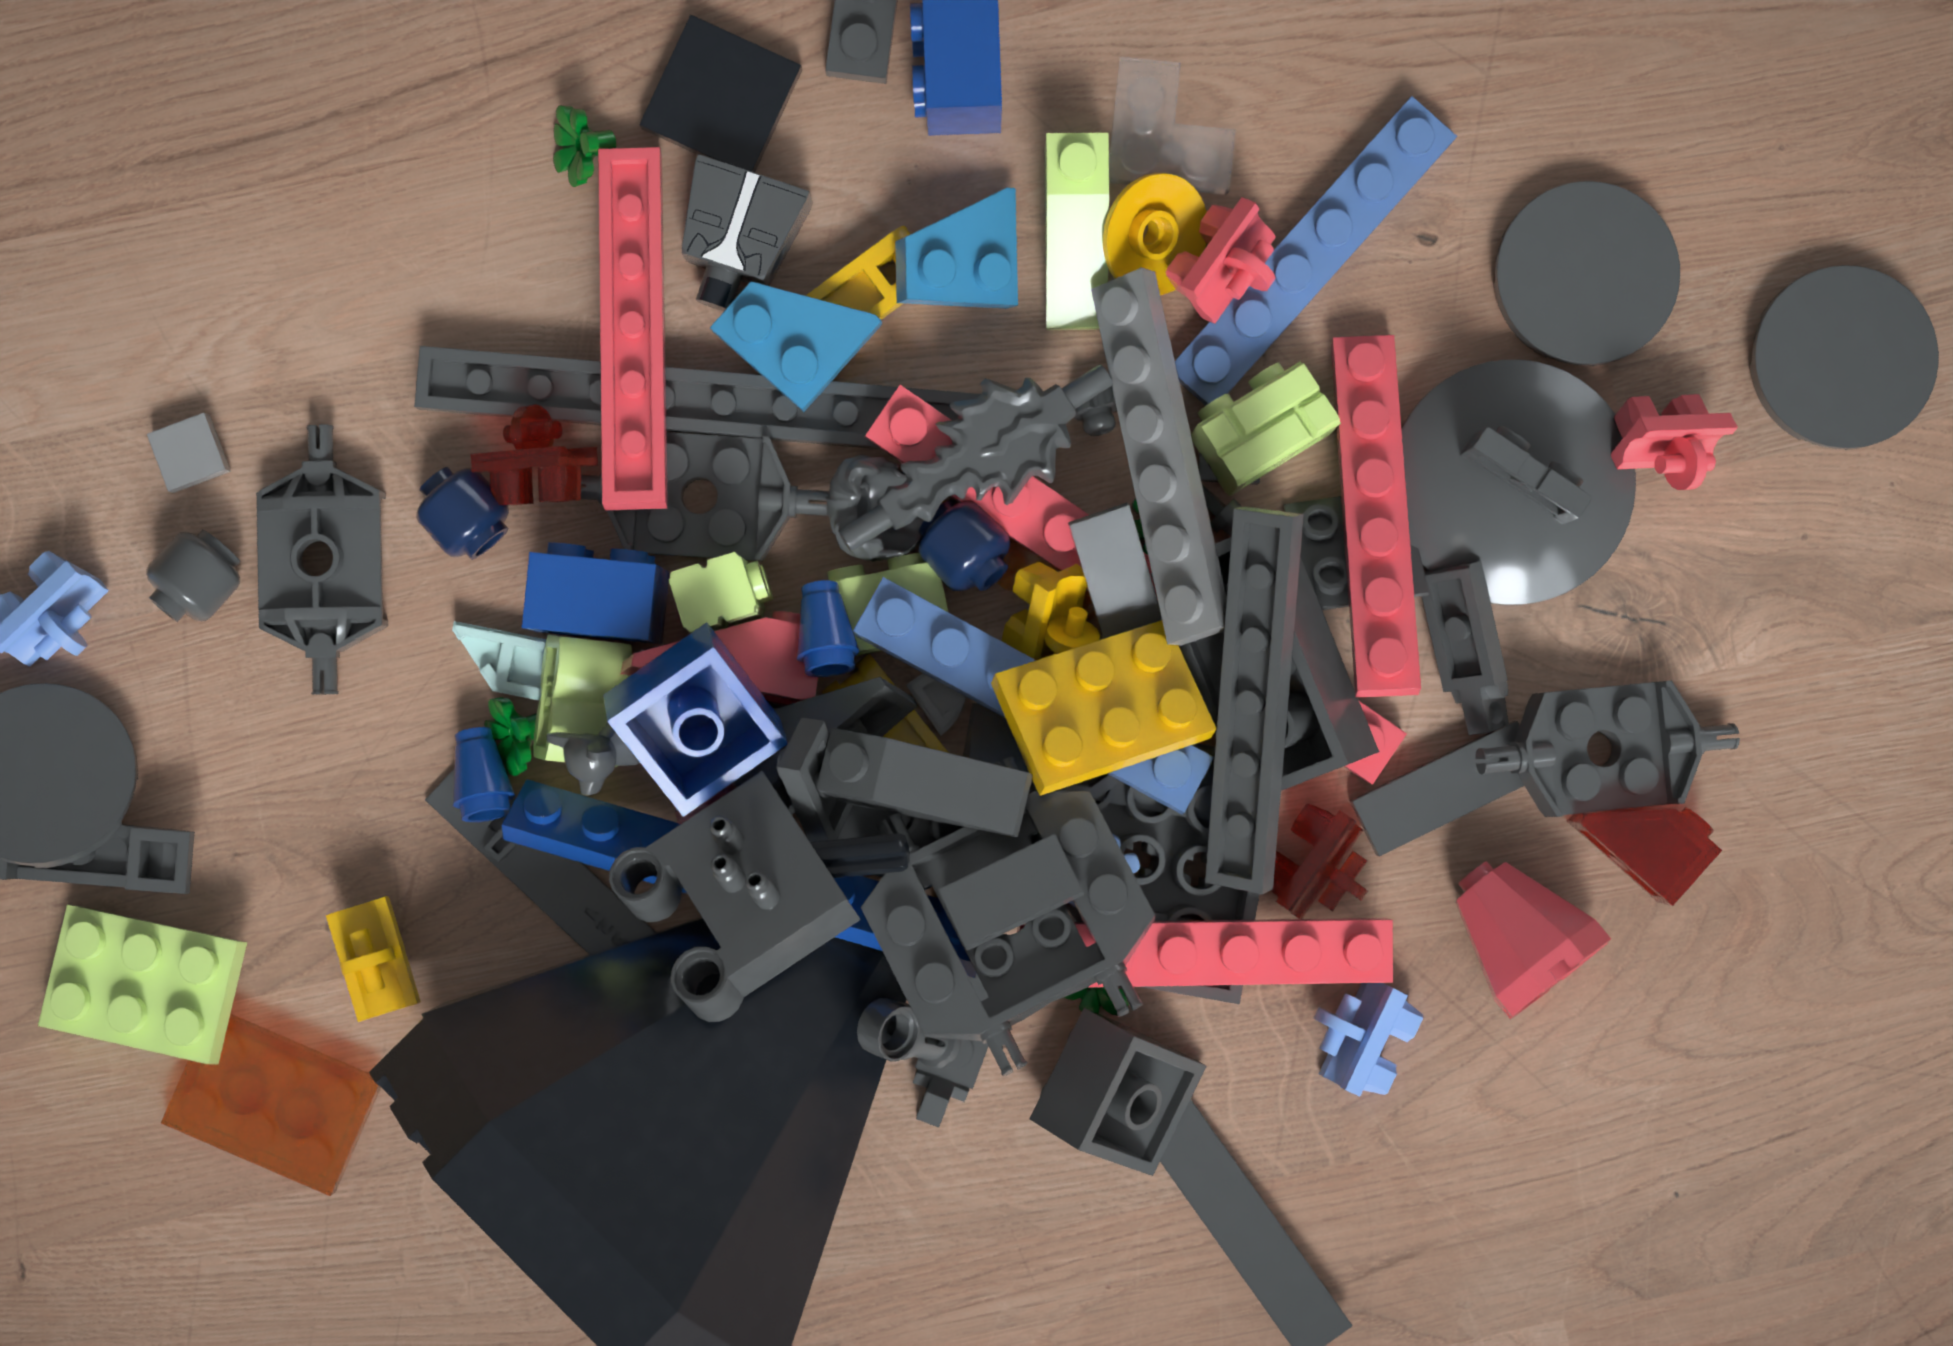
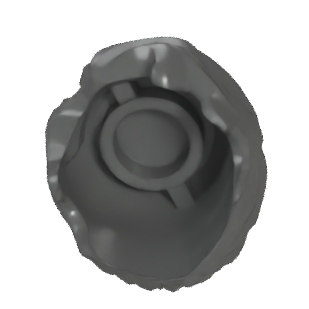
[826,455,924,562]

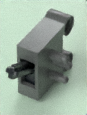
[609,771,910,1022]

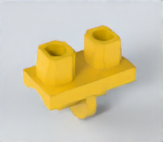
[1001,561,1100,660]
[326,896,421,1022]

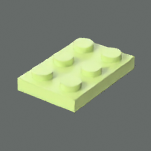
[38,905,247,1064]

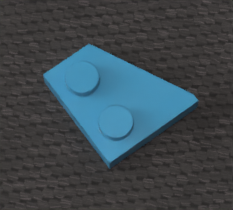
[895,188,1018,309]
[710,282,882,412]

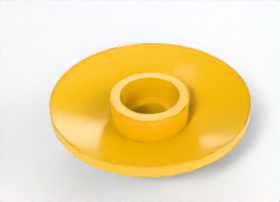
[1103,173,1207,296]

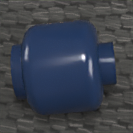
[416,467,509,560]
[919,499,1010,591]

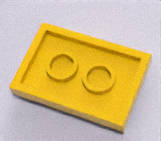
[991,620,1217,796]

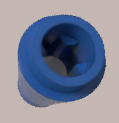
[797,580,859,677]
[453,727,515,822]

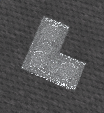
[1109,57,1236,195]

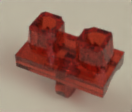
[470,404,598,506]
[1271,803,1368,919]

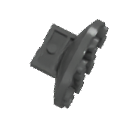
[1401,360,1636,605]

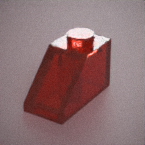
[1567,807,1722,906]

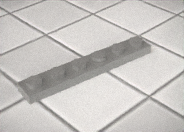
[1091,267,1227,646]

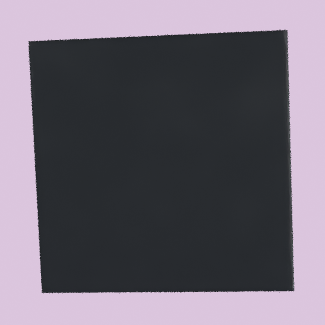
[639,14,802,173]

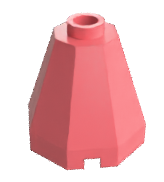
[1456,861,1611,1020]

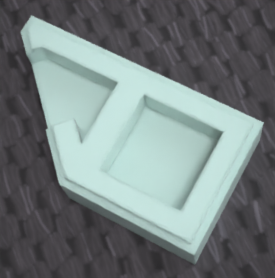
[452,621,546,700]

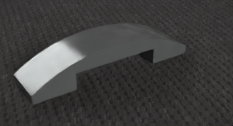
[0,824,195,894]

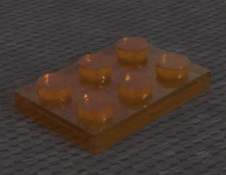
[161,1014,381,1196]

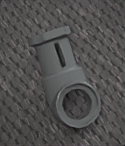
[857,998,962,1069]

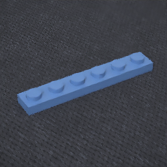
[1175,96,1457,406]
[853,577,1214,815]

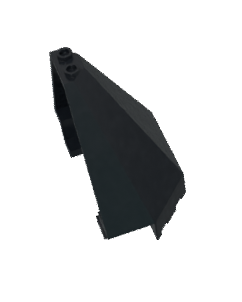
[369,917,907,1346]

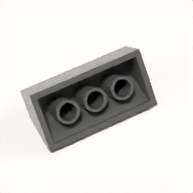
[1150,537,1379,791]

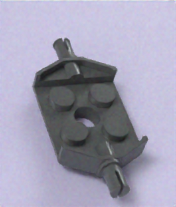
[256,424,388,695]
[561,432,829,562]
[1475,680,1740,817]

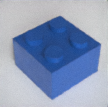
[910,0,1002,136]
[522,542,670,645]
[603,622,788,817]

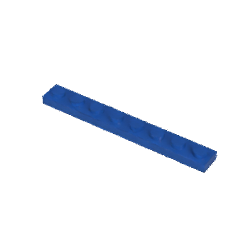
[502,779,977,978]

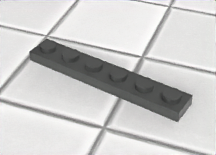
[1205,506,1304,894]

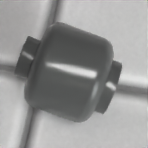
[146,530,240,622]

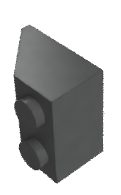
[1029,1008,1207,1176]

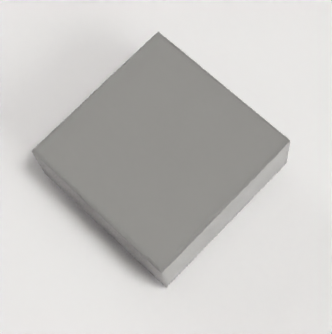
[147,413,231,493]

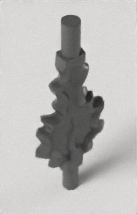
[838,364,1113,552]

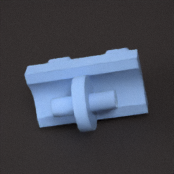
[0,551,109,667]
[1314,983,1423,1097]

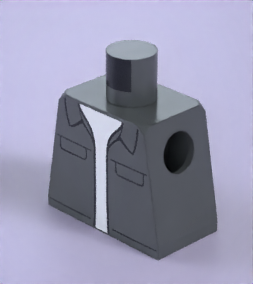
[682,154,813,311]

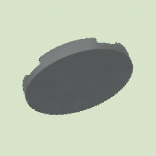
[1493,181,1680,366]
[1750,265,1939,450]
[0,683,138,868]

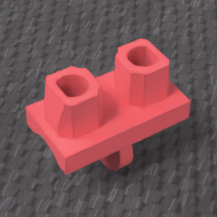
[1166,197,1276,324]
[1611,394,1738,490]

